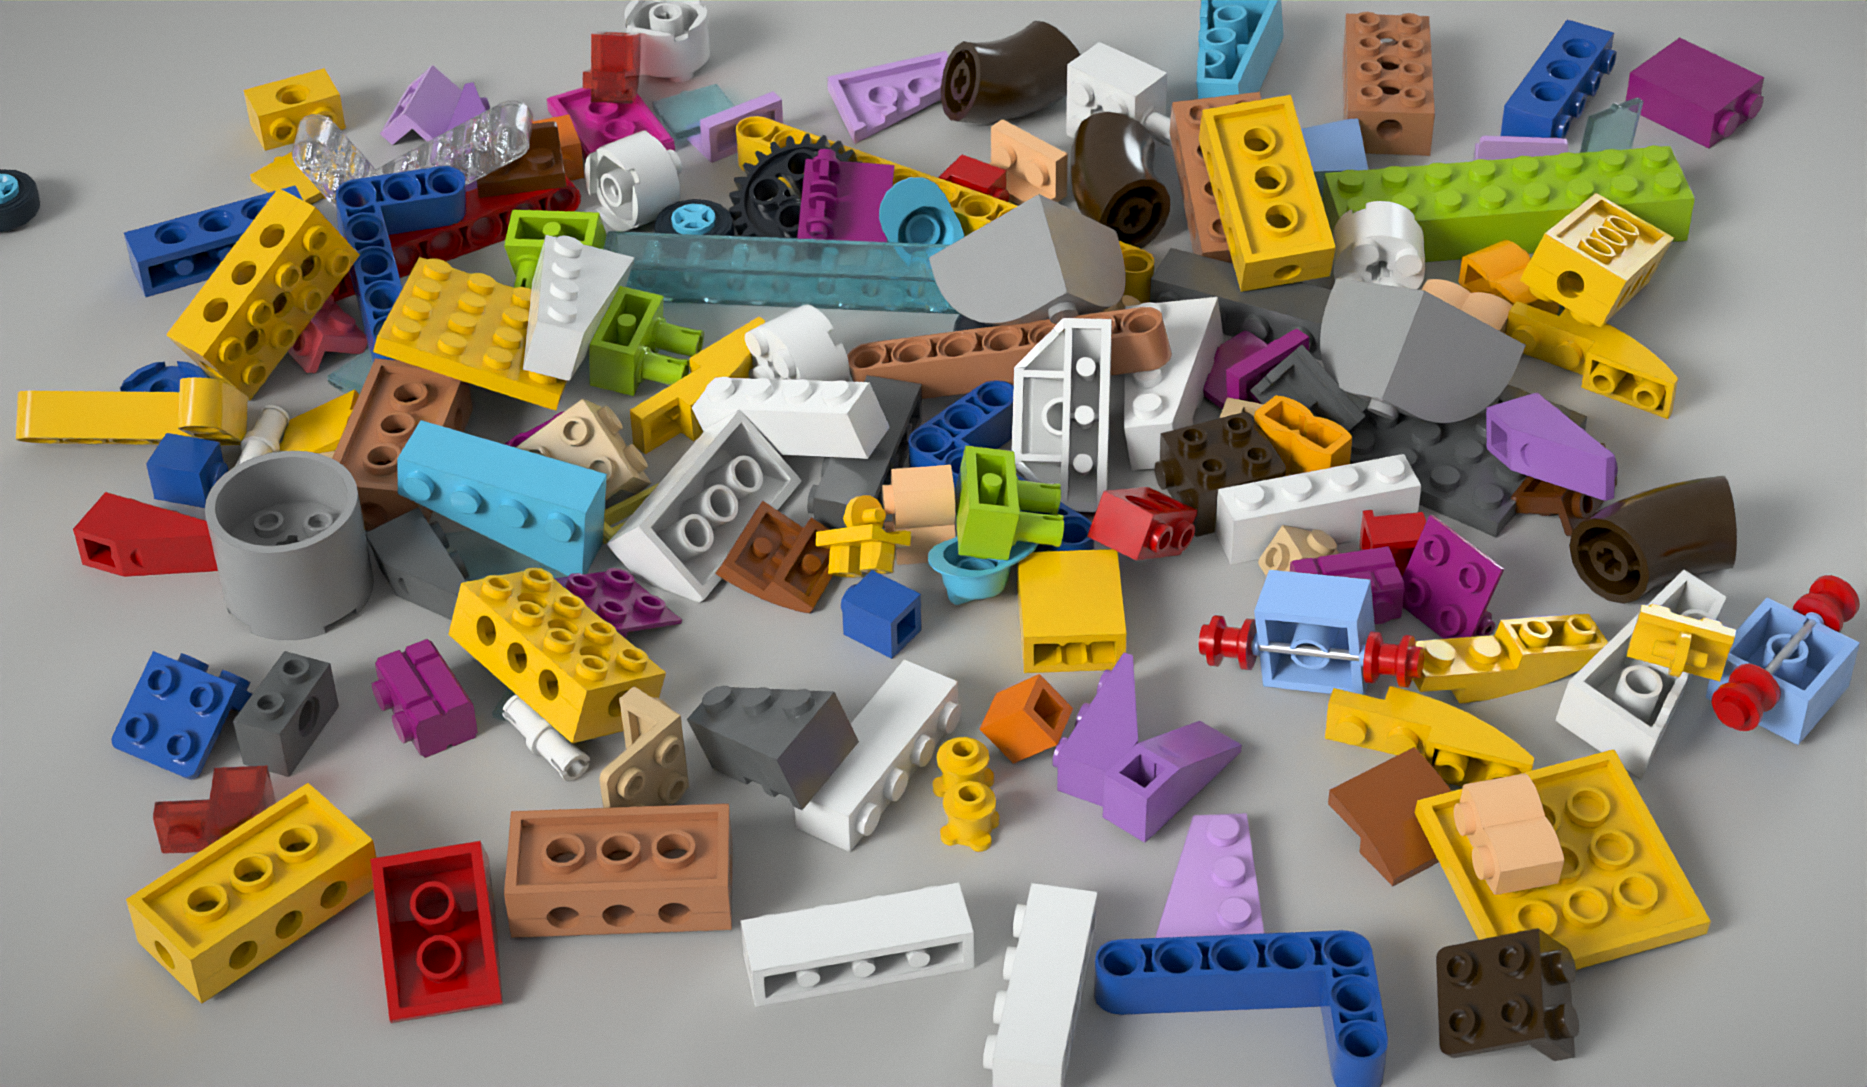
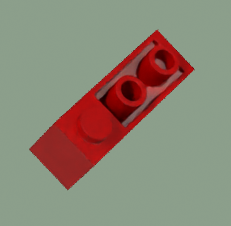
[73,492,218,577]

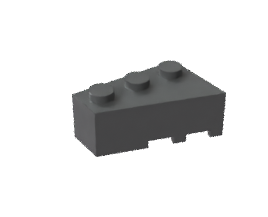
[687,686,859,810]

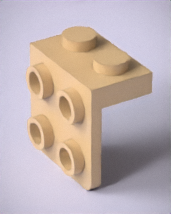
[516,398,652,500]
[599,687,689,808]

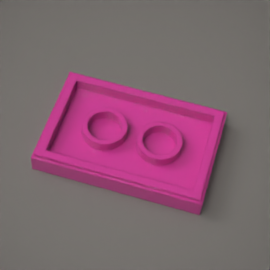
[546,75,675,161]

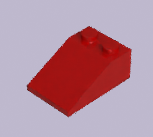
[370,840,503,1023]

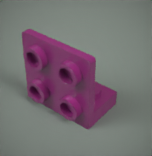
[1203,328,1309,410]

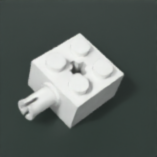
[1066,42,1173,150]

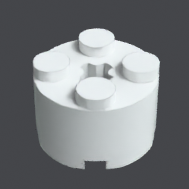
[624,0,710,83]
[585,131,682,232]
[1333,201,1425,289]
[745,305,850,382]

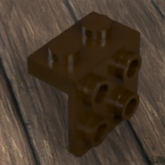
[1154,412,1286,537]
[1436,928,1579,1061]

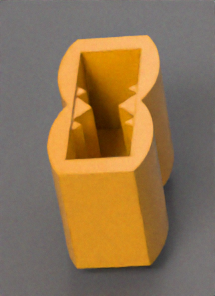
[1458,240,1560,315]
[1254,395,1352,476]

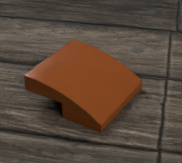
[715,500,833,614]
[1328,747,1452,887]

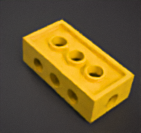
[1199,95,1336,292]
[166,188,360,401]
[1519,193,1674,328]
[448,568,666,743]
[126,783,377,1004]

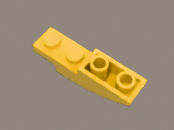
[1506,301,1678,419]
[630,317,765,455]
[1412,614,1609,704]
[1325,686,1535,787]

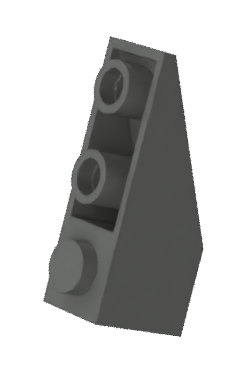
[366,507,469,620]

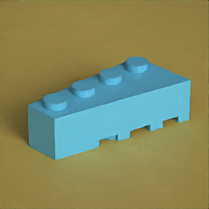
[1197,0,1284,99]
[397,420,607,576]

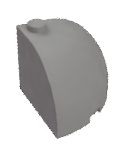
[929,194,1126,326]
[1320,278,1526,423]

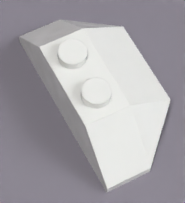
[1012,318,1112,513]

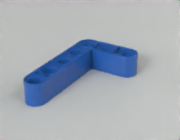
[336,166,466,362]
[908,380,1095,552]
[1094,930,1388,1087]

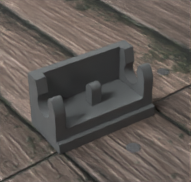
[1250,345,1365,431]

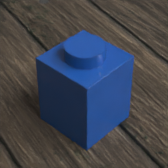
[146,433,229,508]
[841,570,922,659]

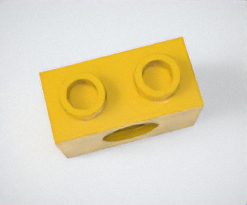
[244,68,346,151]

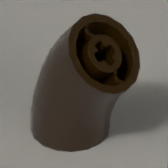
[941,21,1080,124]
[1070,111,1170,249]
[1569,476,1737,604]

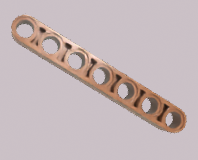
[847,307,1172,399]

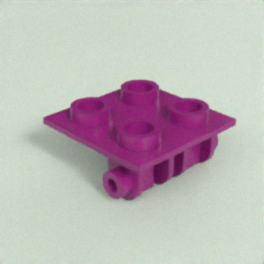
[797,149,894,249]
[1402,515,1504,639]
[554,568,682,639]

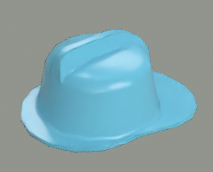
[879,177,964,276]
[928,536,1038,605]

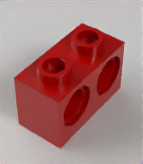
[1087,487,1198,561]

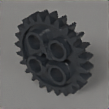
[729,133,862,266]

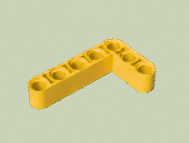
[16,378,248,446]

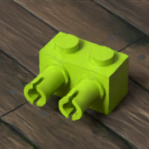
[504,210,610,289]
[589,286,705,396]
[955,446,1064,561]

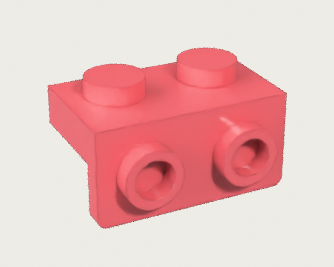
[287,294,368,373]

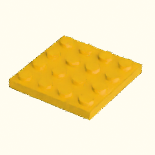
[373,257,568,411]
[1414,749,1711,970]

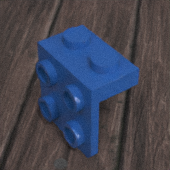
[111,651,253,780]

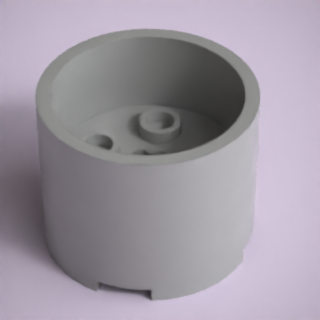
[205,451,374,640]

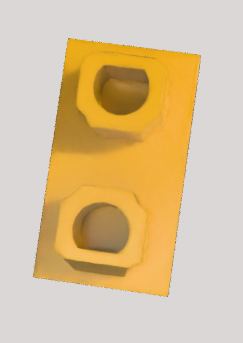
[815,495,911,578]
[1627,604,1735,682]

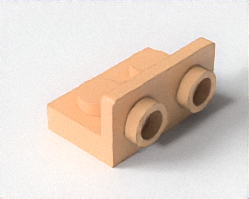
[989,119,1068,205]

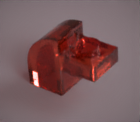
[583,31,641,104]
[153,765,276,854]

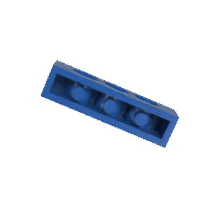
[1500,19,1617,139]
[124,185,304,298]

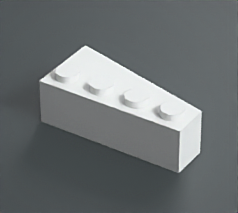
[523,235,634,381]
[1124,297,1224,471]
[1555,570,1727,779]

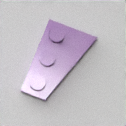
[828,51,949,144]
[1155,813,1264,938]

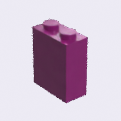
[1625,37,1764,149]

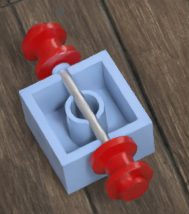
[1198,570,1424,695]
[1706,575,1860,745]

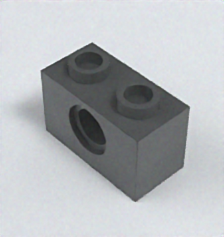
[233,651,339,777]

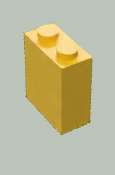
[1017,549,1127,673]

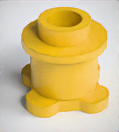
[932,737,994,797]
[940,781,999,852]

